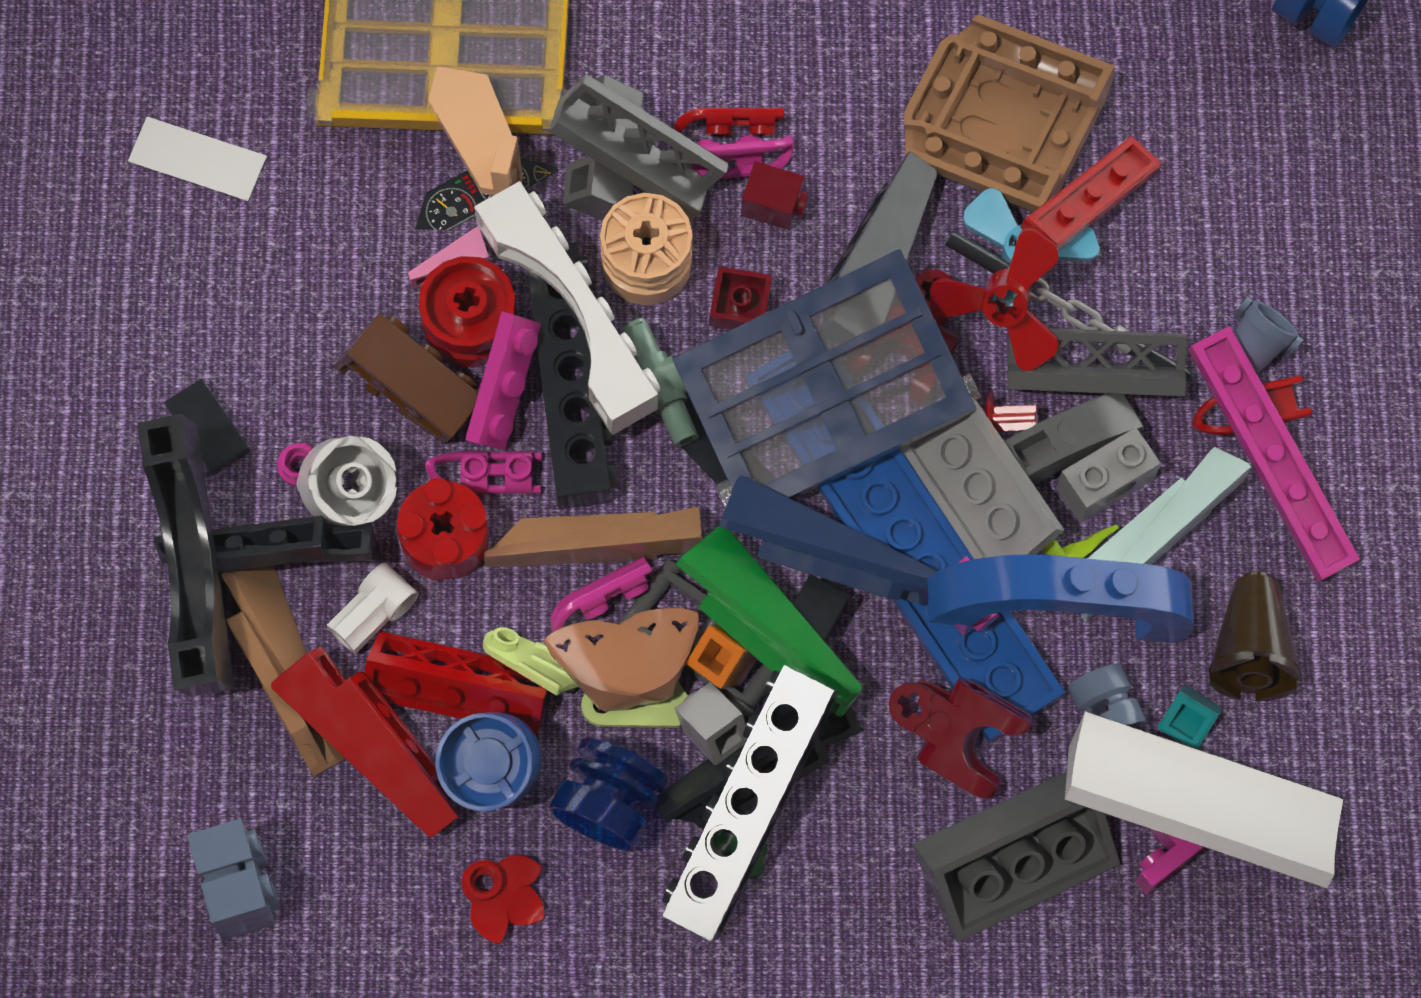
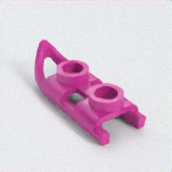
[693,135,794,179]
[425,451,542,494]
[551,556,652,632]

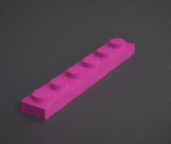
[1188,326,1360,582]

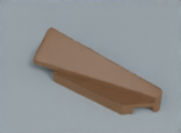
[484,507,702,568]
[221,565,345,778]

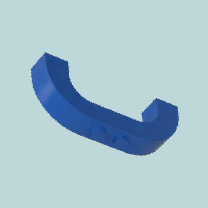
[927,554,1194,643]

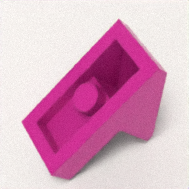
[1135,828,1207,895]

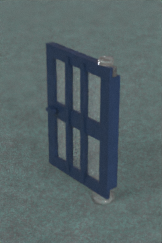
[672,249,981,508]

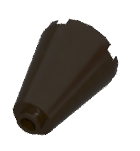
[1209,571,1301,701]

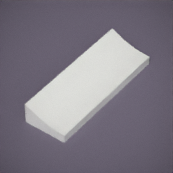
[1065,712,1343,888]

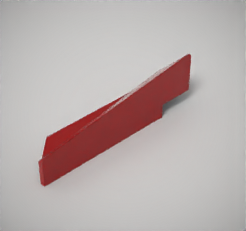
[271,646,460,837]

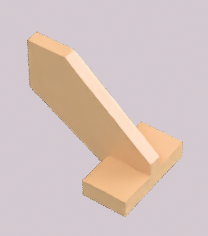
[428,66,523,195]

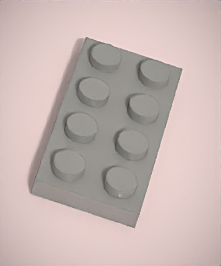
[900,390,1064,559]

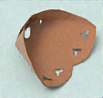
[544,608,699,711]

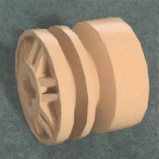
[600,193,693,306]

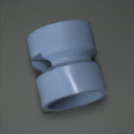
[1067,663,1147,730]

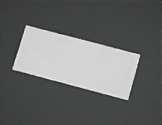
[128,117,267,201]

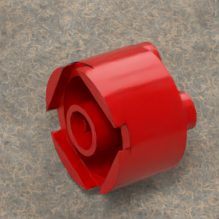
[397,478,489,581]

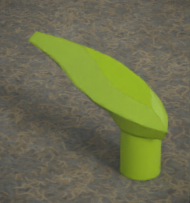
[1041,524,1119,558]

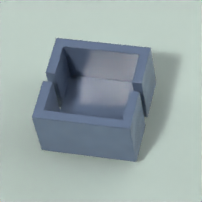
[187,818,280,941]

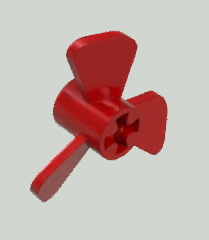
[930,228,1059,371]

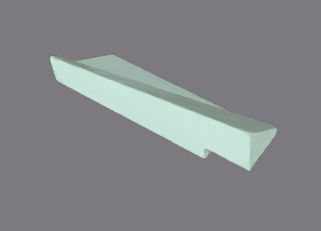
[1081,447,1251,622]

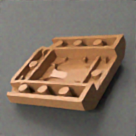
[904,14,1115,212]

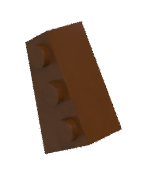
[333,313,478,444]

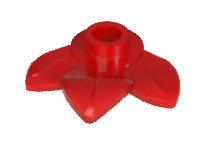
[461,855,545,944]

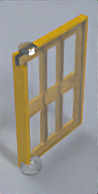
[307,0,570,134]

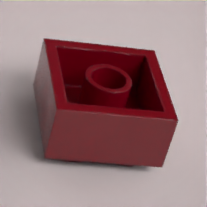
[709,266,772,330]

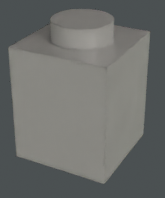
[675,682,748,766]

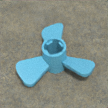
[963,188,1100,306]

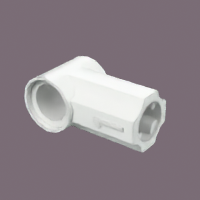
[327,562,419,654]

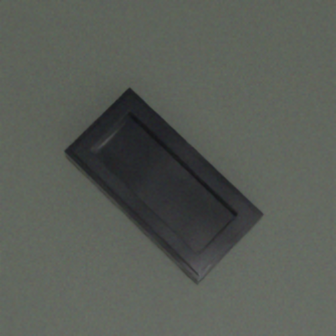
[164,379,250,476]

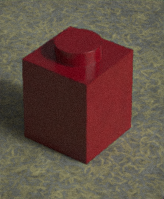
[741,161,809,230]

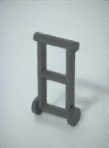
[618,559,773,724]

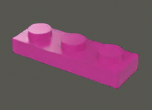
[465,312,541,451]

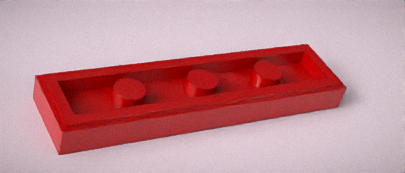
[1020,136,1162,251]

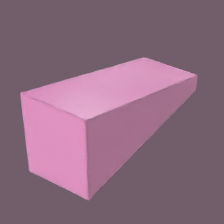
[408,226,489,290]

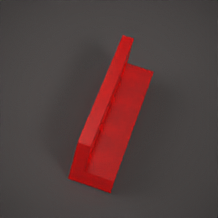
[365,631,549,736]

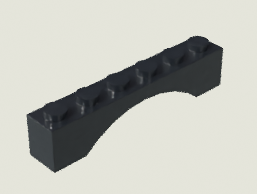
[137,414,235,697]

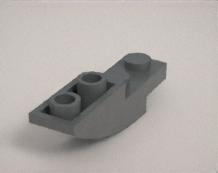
[1004,393,1144,485]

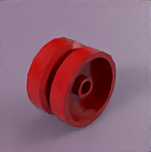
[418,256,518,368]

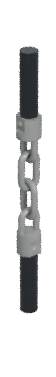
[945,230,1192,383]

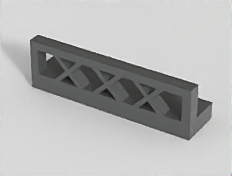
[549,74,729,220]
[1007,328,1187,396]

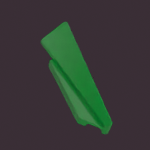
[676,527,862,717]

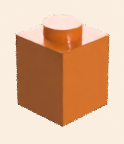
[686,624,757,689]

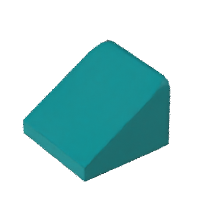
[1157,685,1222,749]

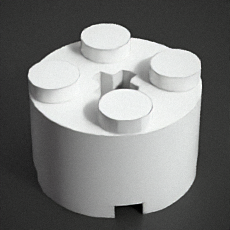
[296,436,397,526]

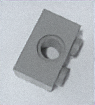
[1056,427,1161,524]

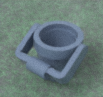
[1234,296,1304,373]

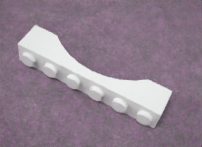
[474,181,661,435]

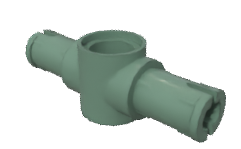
[622,318,699,447]

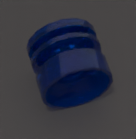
[548,737,668,852]

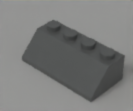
[913,771,1120,942]

